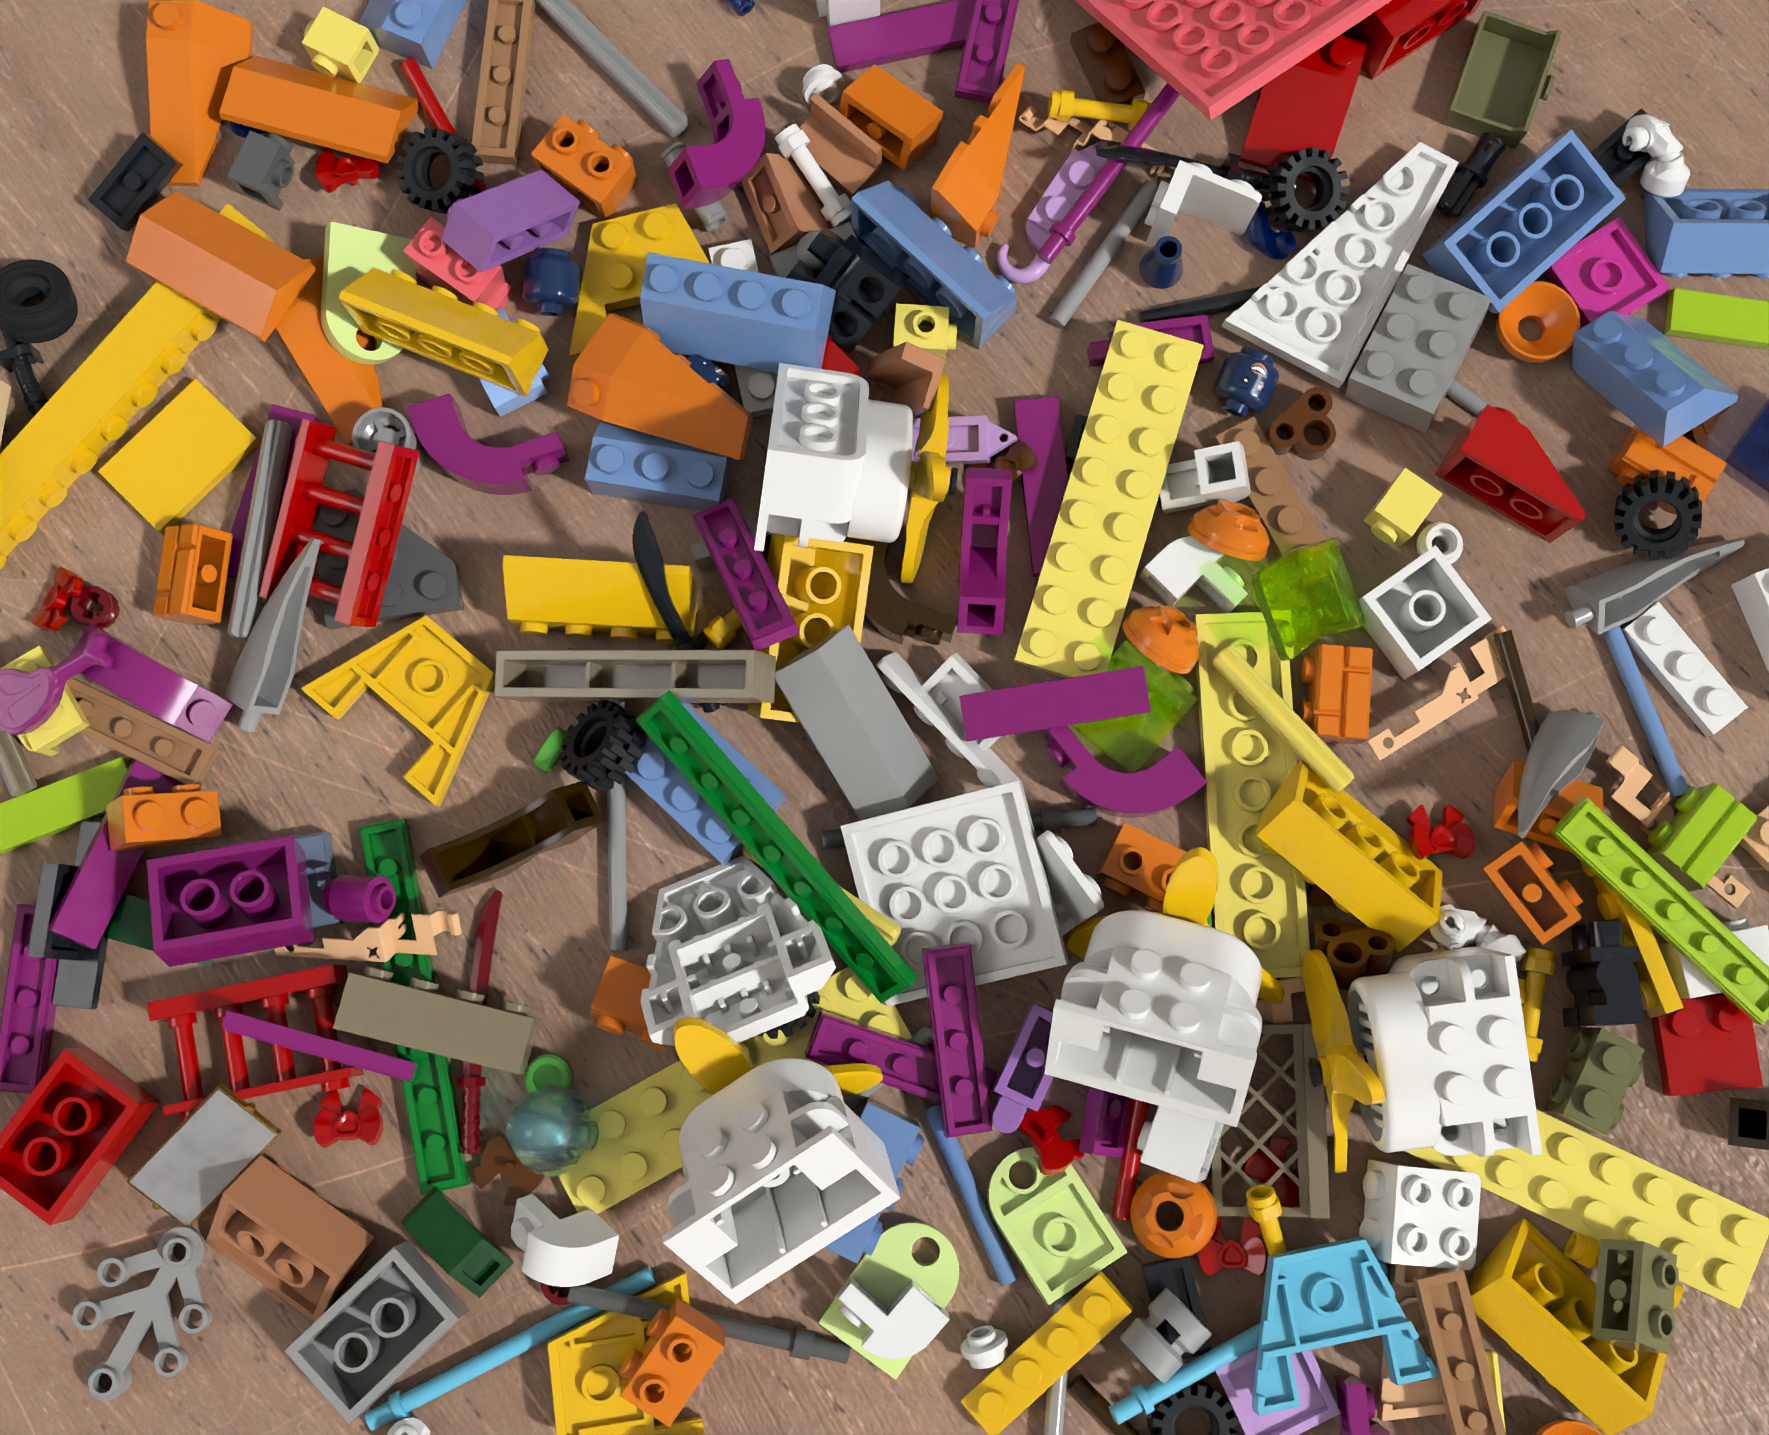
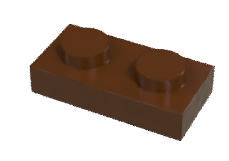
[1070,22,1146,105]

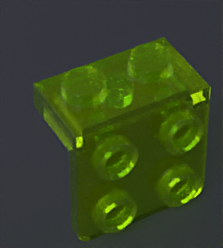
[1251,537,1366,661]
[1071,640,1198,773]

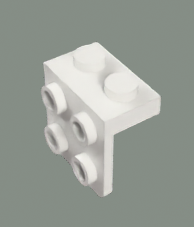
[1144,160,1262,246]
[1035,830,1104,936]
[1359,1159,1481,1270]

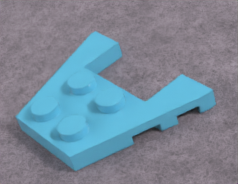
[1252,1237,1439,1415]

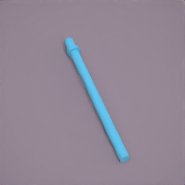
[1109,1260,1388,1425]
[365,1266,657,1431]

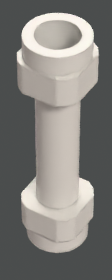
[775,123,852,228]

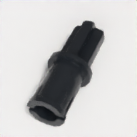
[1437,132,1506,218]

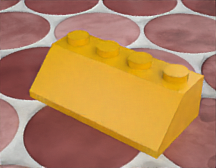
[338,268,548,397]
[747,533,874,723]
[503,555,698,644]
[1256,759,1443,952]
[1468,1218,1667,1435]

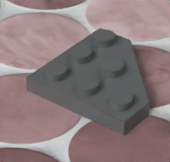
[314,489,464,629]

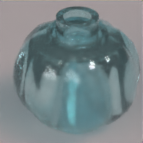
[506,1085,599,1177]

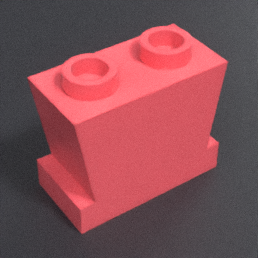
[403,217,515,311]

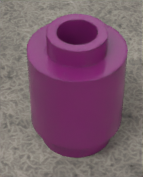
[323,874,396,923]

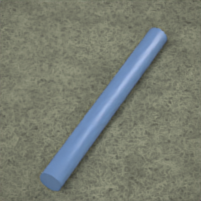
[1602,625,1689,798]
[924,1103,1018,1286]

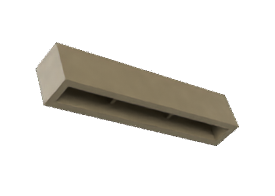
[494,650,776,703]

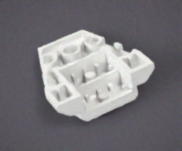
[640,855,836,1046]

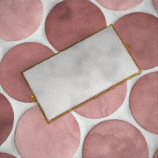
[126,1082,282,1227]

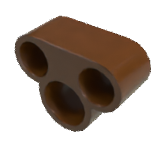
[1264,387,1336,460]
[1313,917,1395,990]

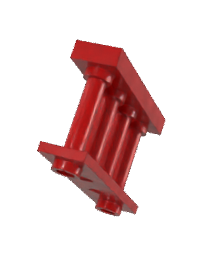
[259,419,420,628]
[147,964,364,1122]

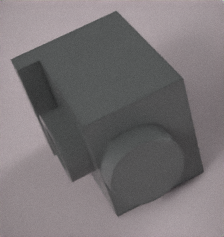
[227,130,295,211]

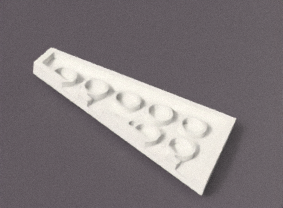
[1221,142,1459,388]

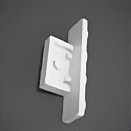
[876,652,1020,788]

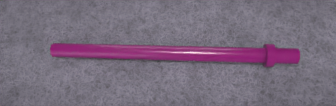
[1037,83,1181,264]

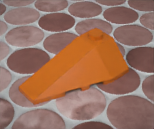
[146,0,253,187]
[930,62,1025,249]
[275,257,385,446]
[567,313,753,460]

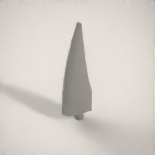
[224,537,321,732]
[1564,538,1745,635]
[1518,710,1605,839]

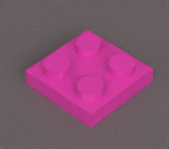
[1545,217,1670,327]

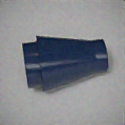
[1139,236,1183,289]

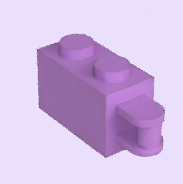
[991,1004,1053,1133]

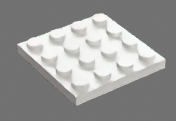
[840,780,1069,1006]

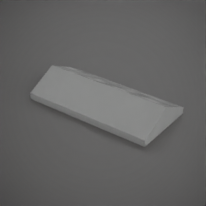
[775,624,940,821]

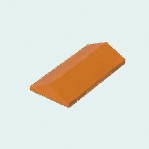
[219,55,421,164]
[125,190,316,342]

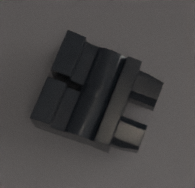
[786,227,909,354]
[1561,921,1644,1027]

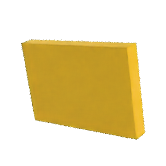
[98,378,260,535]

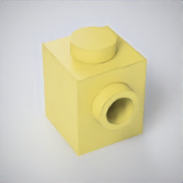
[302,6,380,83]
[893,303,957,364]
[1364,467,1443,547]

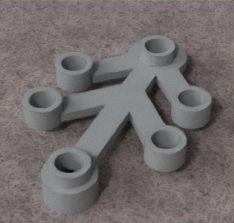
[72,1226,213,1401]

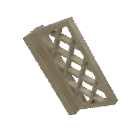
[1212,1024,1330,1218]

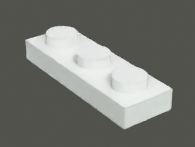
[1621,602,1748,737]

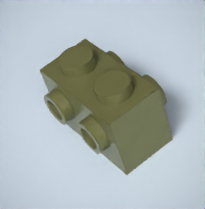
[1544,1027,1645,1136]
[1592,1239,1679,1354]

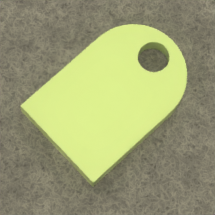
[320,221,416,365]
[987,1147,1127,1305]
[818,1221,959,1380]

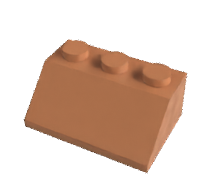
[205,1155,375,1322]

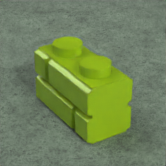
[1646,783,1757,892]

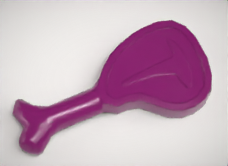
[0,632,114,736]

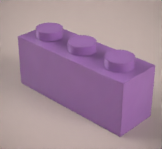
[441,169,580,273]

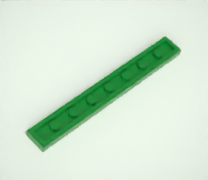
[635,690,917,1004]
[358,818,470,1195]

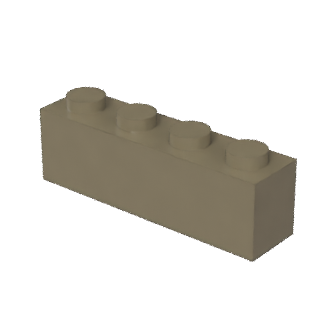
[333,966,540,1075]

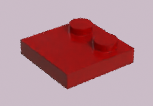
[1651,994,1763,1096]

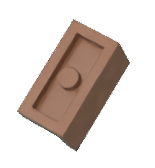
[799,92,882,198]
[741,153,833,254]
[865,342,946,417]

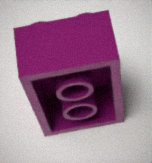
[147,835,314,967]

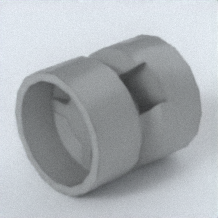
[352,407,426,474]
[1119,1287,1212,1384]

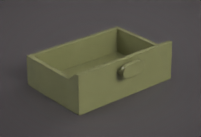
[1441,10,1562,149]

